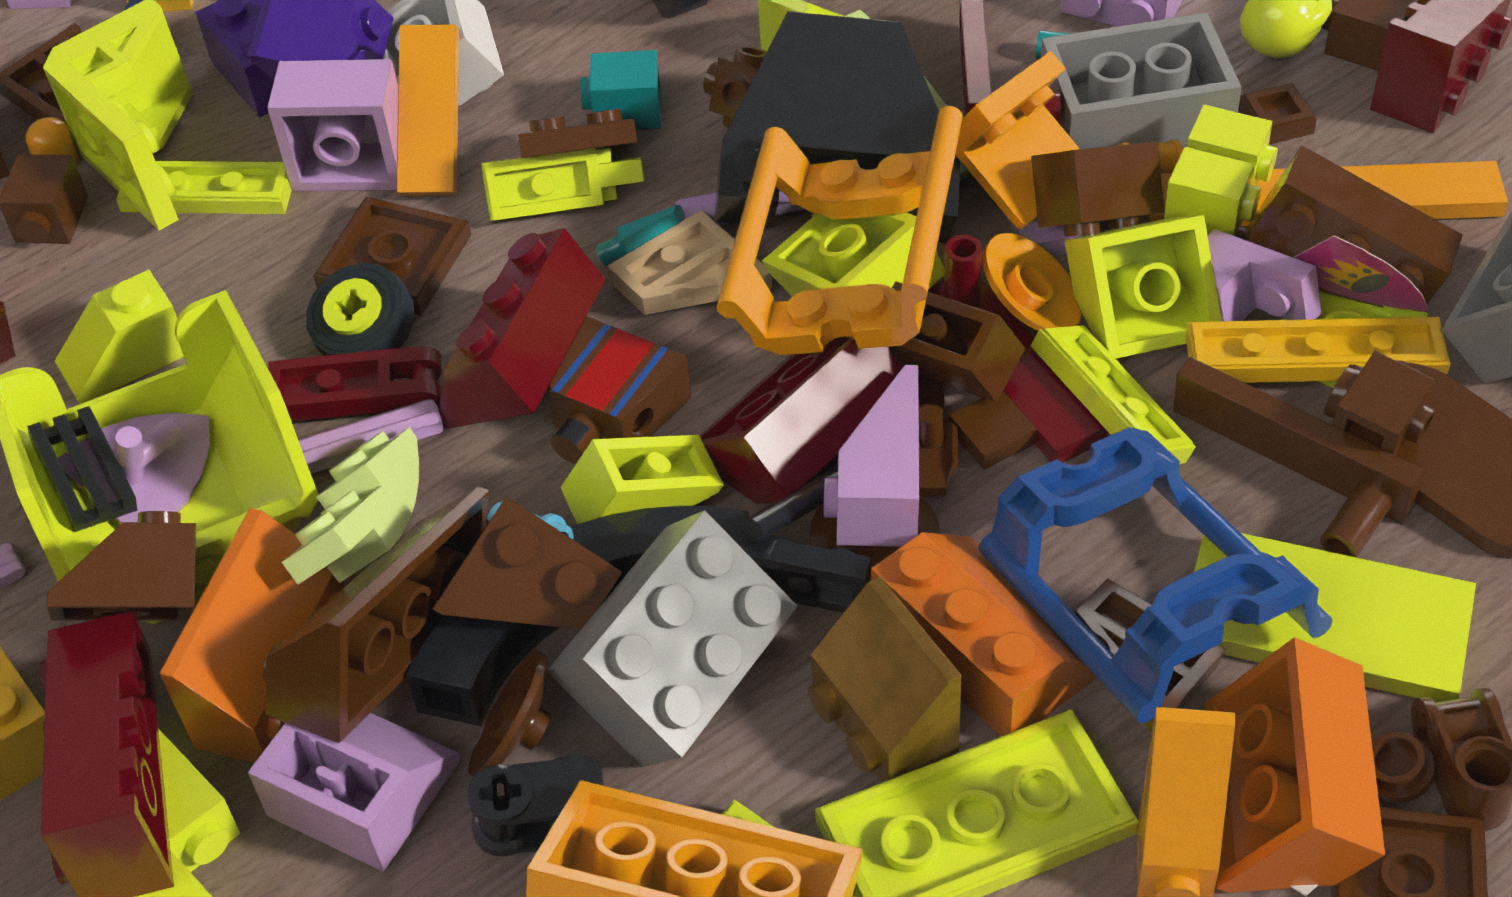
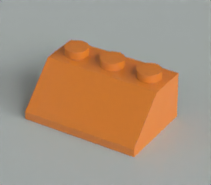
[159,508,345,763]
[871,532,1097,736]
[1204,637,1385,893]

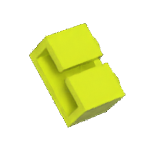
[1164,104,1278,236]

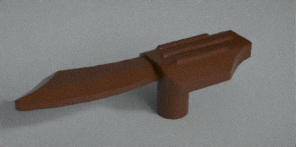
[918,375,958,496]

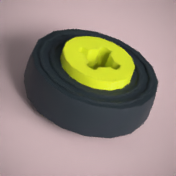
[306,263,414,356]

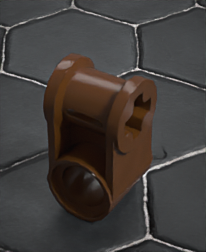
[1411,688,1512,831]

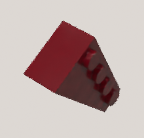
[40,611,174,897]

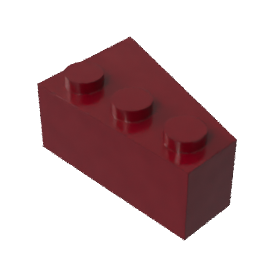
[1370,0,1512,134]

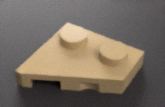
[607,210,772,315]

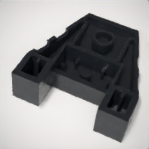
[714,11,960,243]

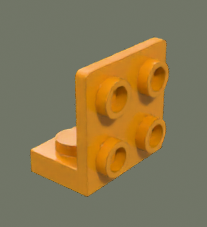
[955,51,1080,229]

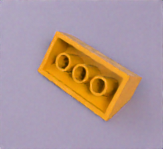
[526,780,863,897]

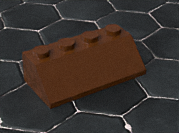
[262,486,490,743]

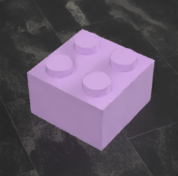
[267,59,399,191]

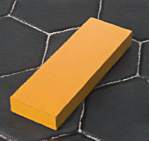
[397,24,459,196]

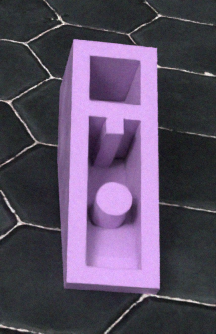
[824,365,919,547]

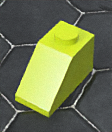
[55,269,184,404]
[560,435,724,524]

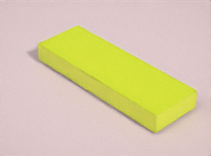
[116,161,292,214]
[1031,325,1196,464]

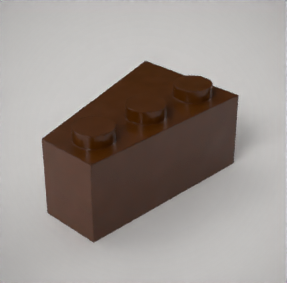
[1241,145,1463,312]

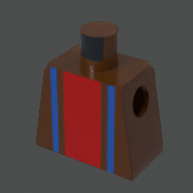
[547,316,692,463]

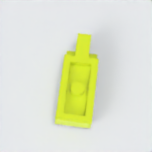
[481,147,644,221]

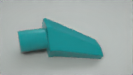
[596,205,685,266]

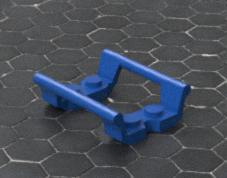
[979,427,1333,723]

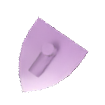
[58,413,210,525]

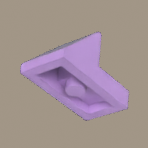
[1207,229,1322,321]

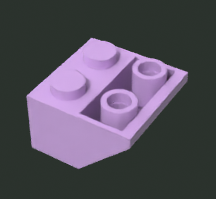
[248,713,461,872]

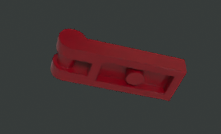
[268,346,442,421]

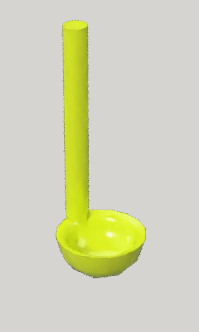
[1240,0,1332,59]

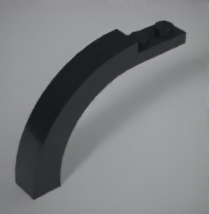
[406,506,872,726]

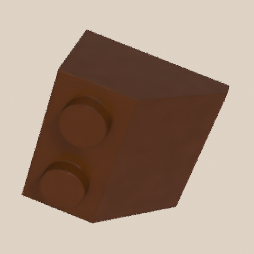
[47,511,196,621]

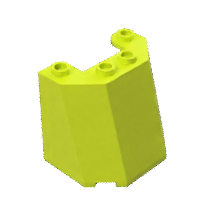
[0,290,319,624]

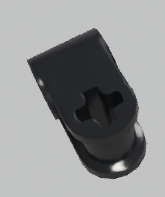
[467,755,604,857]

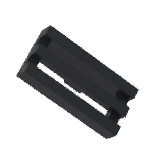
[27,406,138,532]

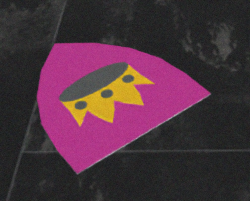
[1293,235,1429,312]

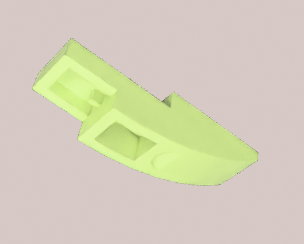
[281,427,419,584]

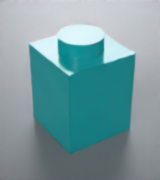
[580,50,662,130]

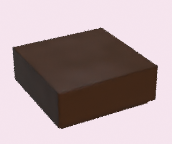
[1238,83,1317,145]
[949,391,1037,470]

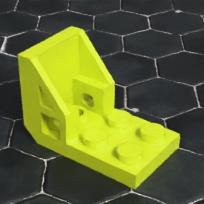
[43,0,193,231]

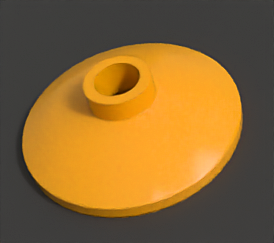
[982,233,1082,331]

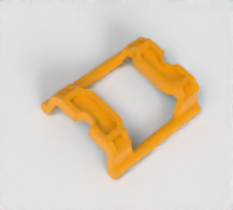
[716,106,963,355]

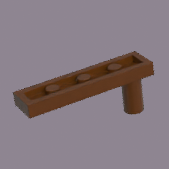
[1173,357,1424,557]

